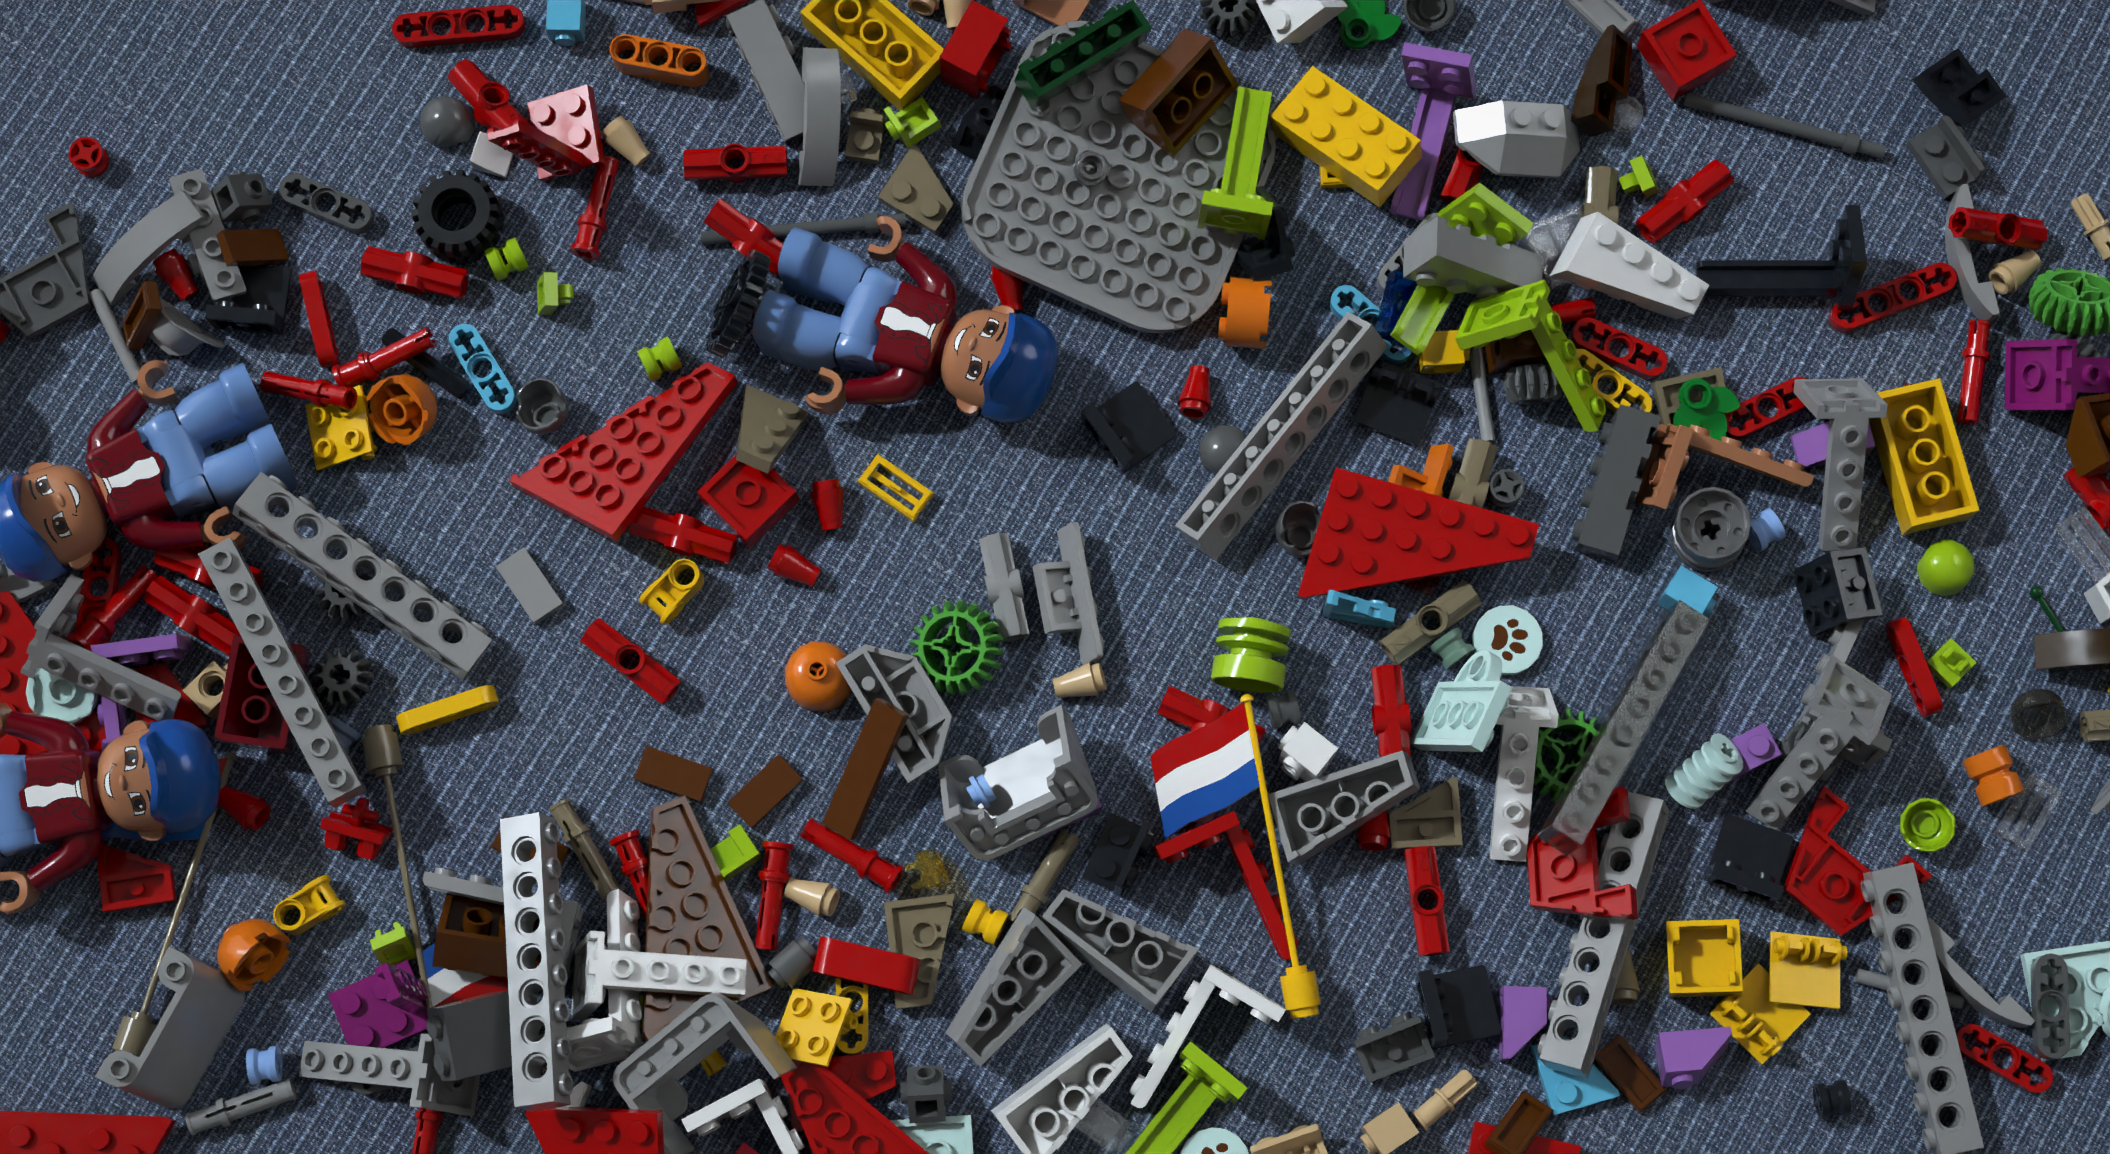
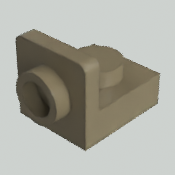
[845,108,885,165]

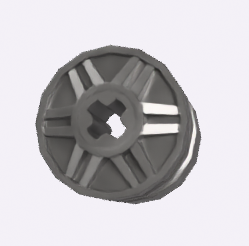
[1671,487,1751,572]

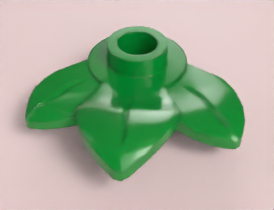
[1336,0,1402,49]
[1673,378,1740,441]

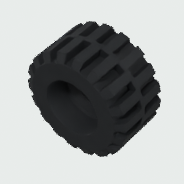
[411,169,504,264]

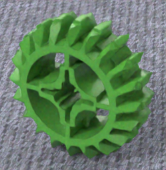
[2029,268,2110,337]
[910,600,1004,695]
[1533,709,1617,805]

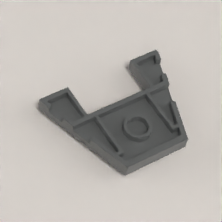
[0,202,92,340]

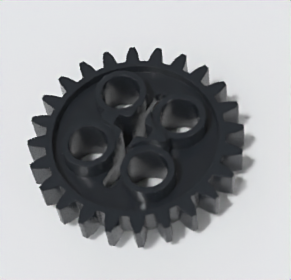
[705,249,771,359]

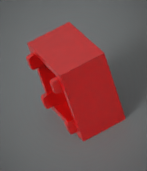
[939,0,1012,99]
[1636,0,1737,101]
[697,454,799,549]

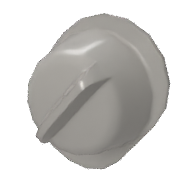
[148,299,225,356]

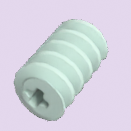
[1665,733,1743,809]

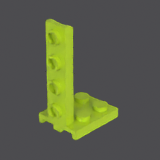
[1197,86,1273,240]
[1390,183,1534,355]
[1455,279,1606,432]
[1125,1041,1247,1154]

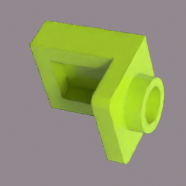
[883,97,942,148]

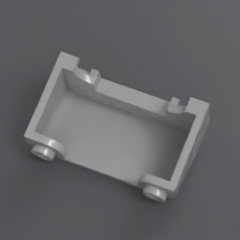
[938,705,1098,860]
[95,946,246,1109]

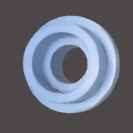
[966,774,997,809]

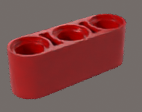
[812,937,921,995]

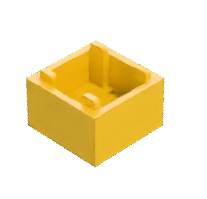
[1666,919,1743,997]

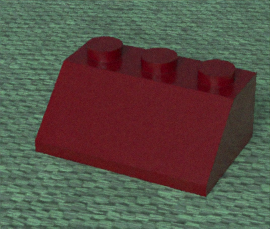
[214,635,310,756]

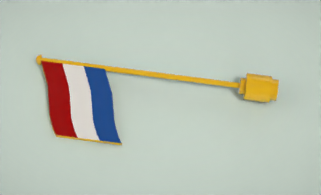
[1150,694,1321,1019]

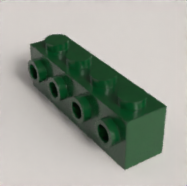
[1014,0,1152,110]

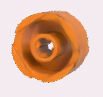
[1218,277,1272,350]

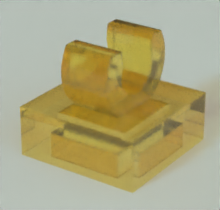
[905,849,950,889]

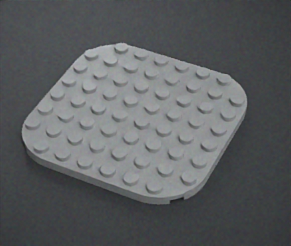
[961,21,1276,333]

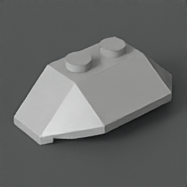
[1453,101,1580,179]
[836,644,953,783]

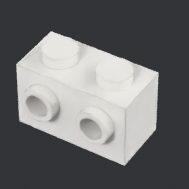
[1278,722,1338,782]

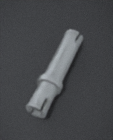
[185,1078,297,1135]

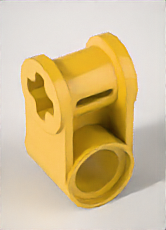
[639,559,704,625]
[273,874,347,935]

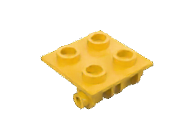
[305,385,378,471]
[1769,931,1847,1010]
[1709,963,1811,1065]
[775,988,858,1067]

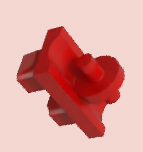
[320,797,393,860]

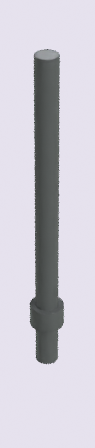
[1683,93,1886,159]
[701,212,906,245]

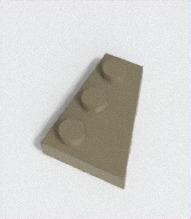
[736,384,809,474]
[884,894,955,1010]

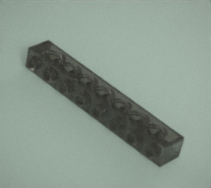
[1537,600,1709,856]

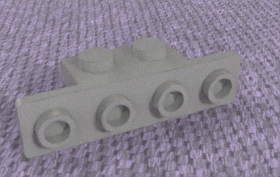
[169,169,246,302]
[1033,522,1104,665]

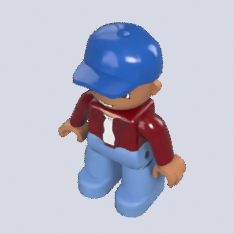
[752,216,1058,423]
[0,360,299,582]
[0,702,221,913]

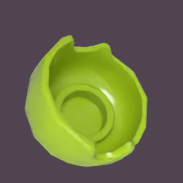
[1917,539,1975,597]
[1900,798,1956,853]

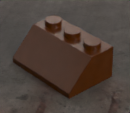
[1118,28,1239,157]
[2066,393,2110,478]
[432,893,542,978]

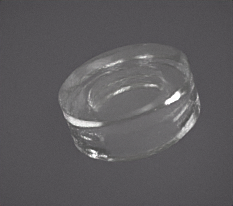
[1613,96,1644,132]

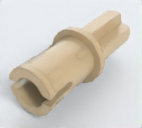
[2071,193,2110,261]
[1411,1070,1477,1131]

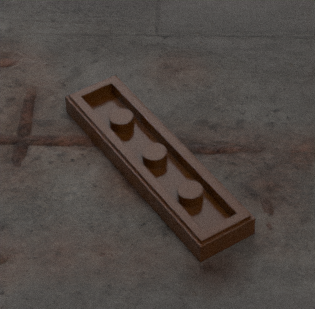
[822,698,909,840]

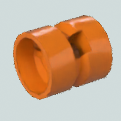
[1962,744,2025,807]

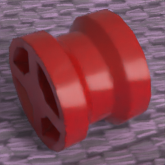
[68,137,109,178]

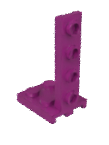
[2005,339,2110,410]
[328,960,429,1048]

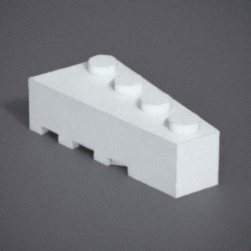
[1256,0,1348,44]
[1550,212,1709,319]

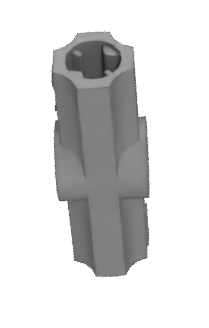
[979,533,1030,642]

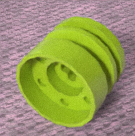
[1210,617,1291,693]

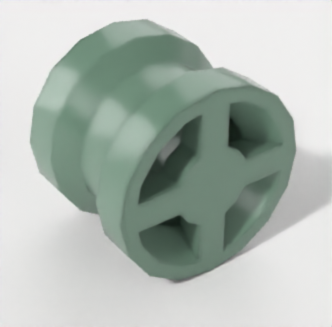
[1430,627,1475,670]

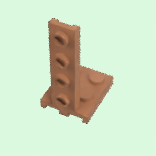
[1634,424,1815,509]

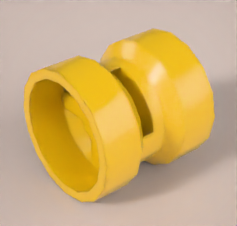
[962,898,1009,946]

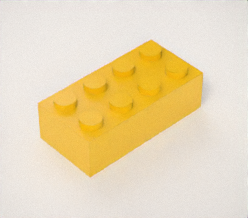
[800,0,944,111]
[1270,66,1422,208]
[1869,378,1980,535]

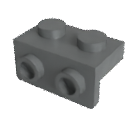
[1351,1012,1435,1084]

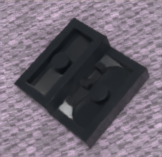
[1912,48,2006,126]

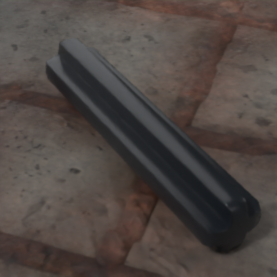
[381,328,470,399]

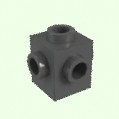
[211,172,273,224]
[900,1065,952,1123]

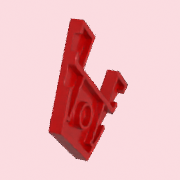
[1527,786,1638,920]
[1783,786,1932,936]

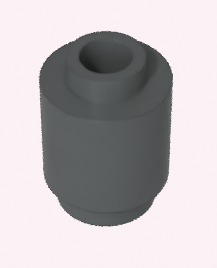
[768,936,817,989]

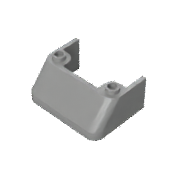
[613,993,797,1154]

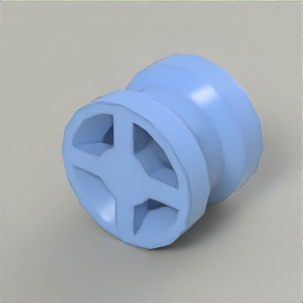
[1748,508,1786,552]
[246,1046,283,1085]

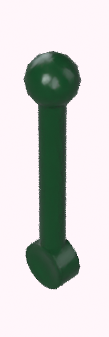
[2029,586,2065,632]

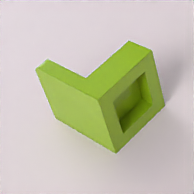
[710,824,762,881]

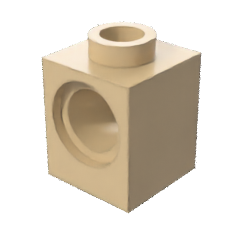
[182,661,228,720]
[1360,1102,1419,1154]

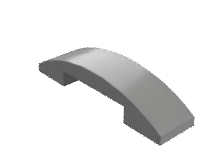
[798,47,841,186]
[1945,184,2000,323]
[92,191,206,305]
[1927,917,2036,1028]

